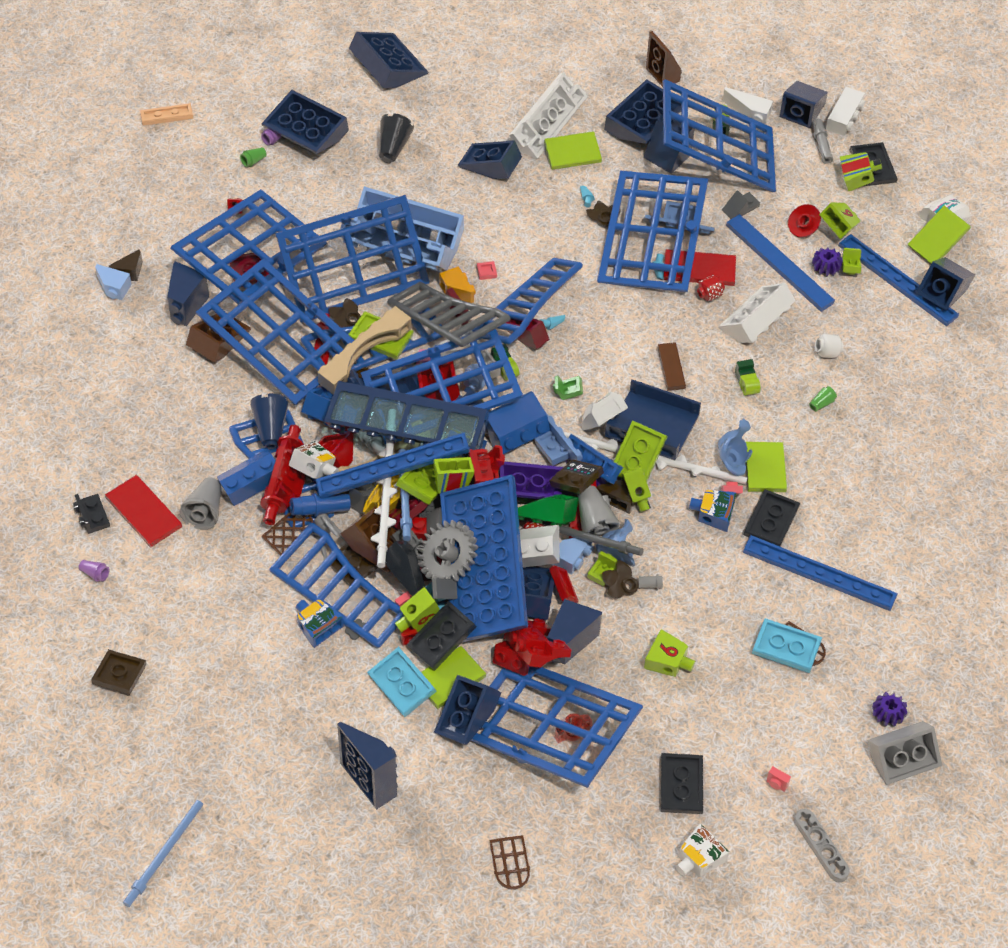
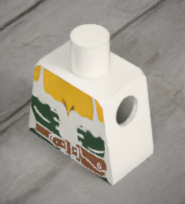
[289,441,339,479]
[676,824,730,877]

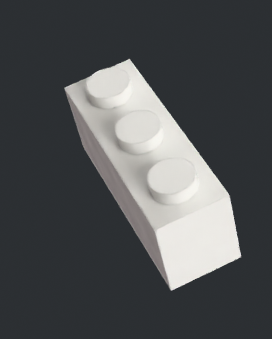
[826,86,866,136]

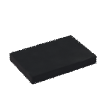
[850,142,898,187]
[743,489,801,547]
[407,601,477,671]
[661,753,703,814]

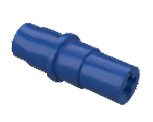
[289,493,351,517]

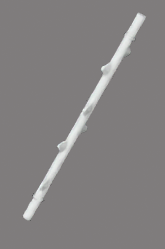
[371,410,397,568]
[564,432,747,485]

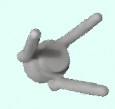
[314,514,345,560]

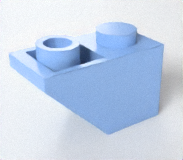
[552,538,594,575]

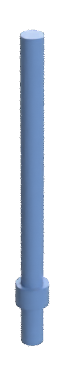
[399,449,412,541]
[123,800,203,907]

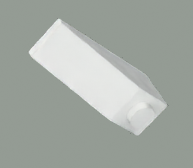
[723,87,773,124]

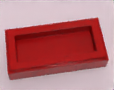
[550,565,579,603]

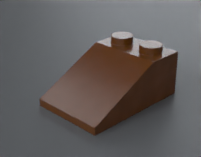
[646,31,682,87]
[186,313,252,363]
[340,506,395,573]

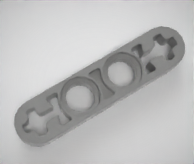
[795,809,850,883]

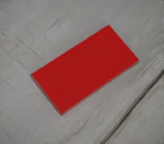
[664,249,736,286]
[105,474,182,548]

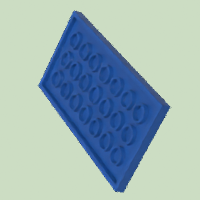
[440,475,528,642]

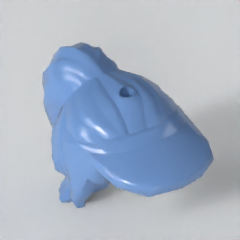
[718,418,753,476]
[596,519,635,567]

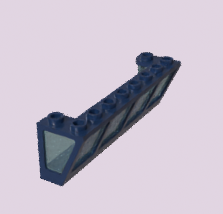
[324,381,489,457]

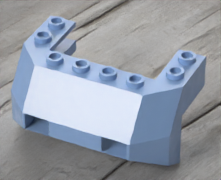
[340,186,464,272]

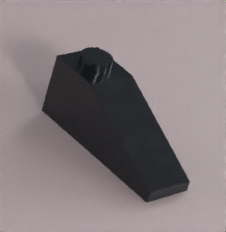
[385,540,425,597]

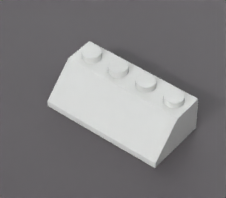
[718,283,796,344]
[520,525,560,567]

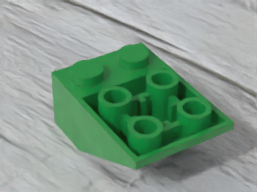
[518,494,578,526]

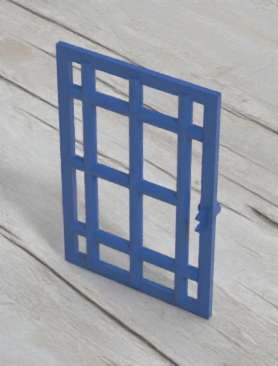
[663,79,776,192]
[597,170,708,292]
[170,189,327,305]
[275,195,430,323]
[196,258,355,405]
[361,329,524,445]
[471,666,643,788]

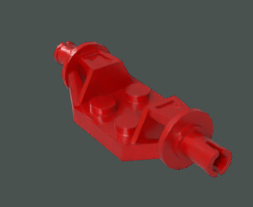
[260,425,306,525]

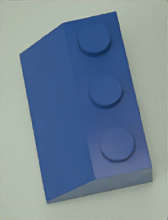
[301,386,363,433]
[487,391,551,454]
[217,449,276,506]

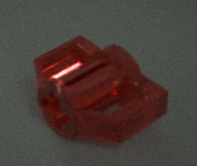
[554,713,592,743]

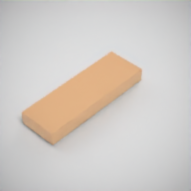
[140,103,193,126]

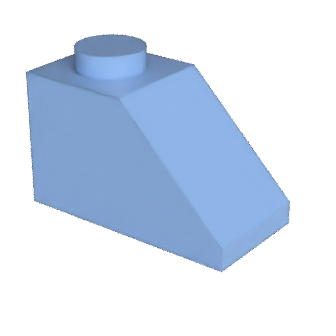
[95,264,132,300]

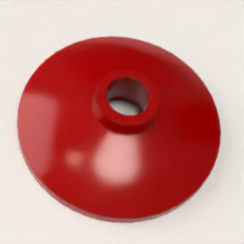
[788,204,821,238]

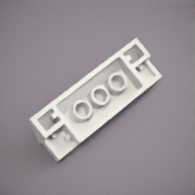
[509,72,588,159]

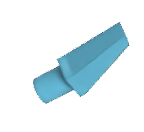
[580,186,595,207]
[652,254,664,280]
[540,315,565,330]

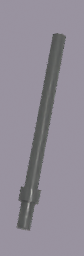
[543,521,644,556]

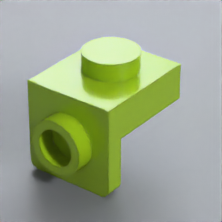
[842,248,862,275]
[587,551,617,587]

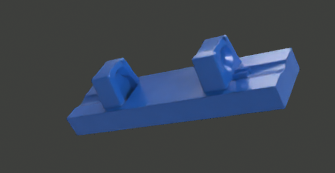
[569,434,623,484]

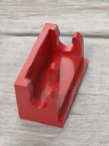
[468,449,494,484]

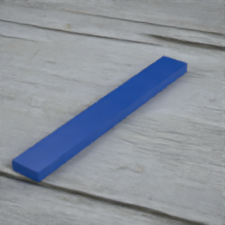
[726,214,835,312]
[838,234,959,327]
[316,432,470,499]
[743,535,898,611]

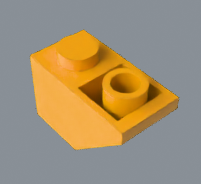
[439,266,476,303]

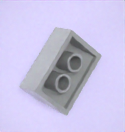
[867,721,942,785]

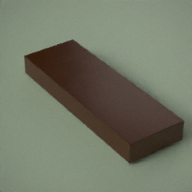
[658,342,686,391]

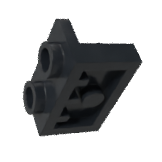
[73,494,110,534]

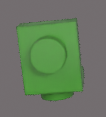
[553,375,583,400]

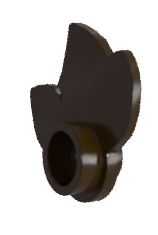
[586,200,621,227]
[329,298,361,328]
[602,560,638,599]

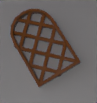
[261,512,313,556]

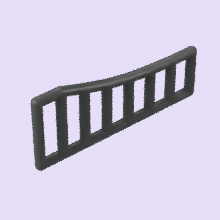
[387,282,510,347]

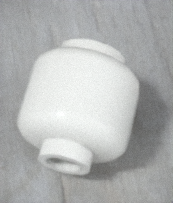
[815,334,844,358]

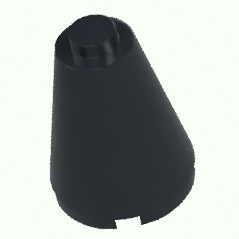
[379,113,414,163]

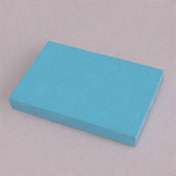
[752,618,822,673]
[367,647,437,717]

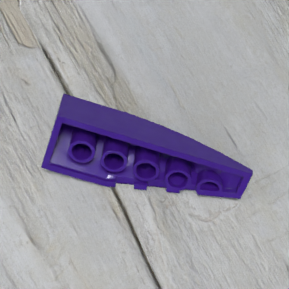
[498,461,610,499]

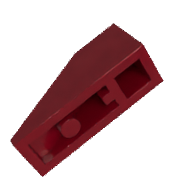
[506,318,550,349]

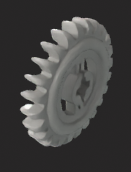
[417,520,478,581]

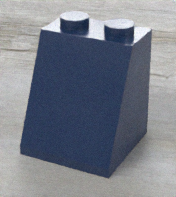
[779,81,828,128]
[644,115,695,174]
[916,257,976,311]
[167,261,209,327]
[547,599,602,665]

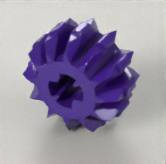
[812,247,843,277]
[872,692,908,728]

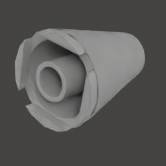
[180,477,221,530]
[578,485,620,536]

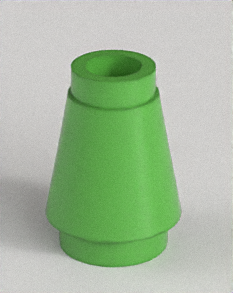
[240,147,267,167]
[809,386,837,412]

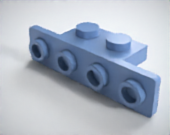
[645,201,715,234]
[534,413,583,466]

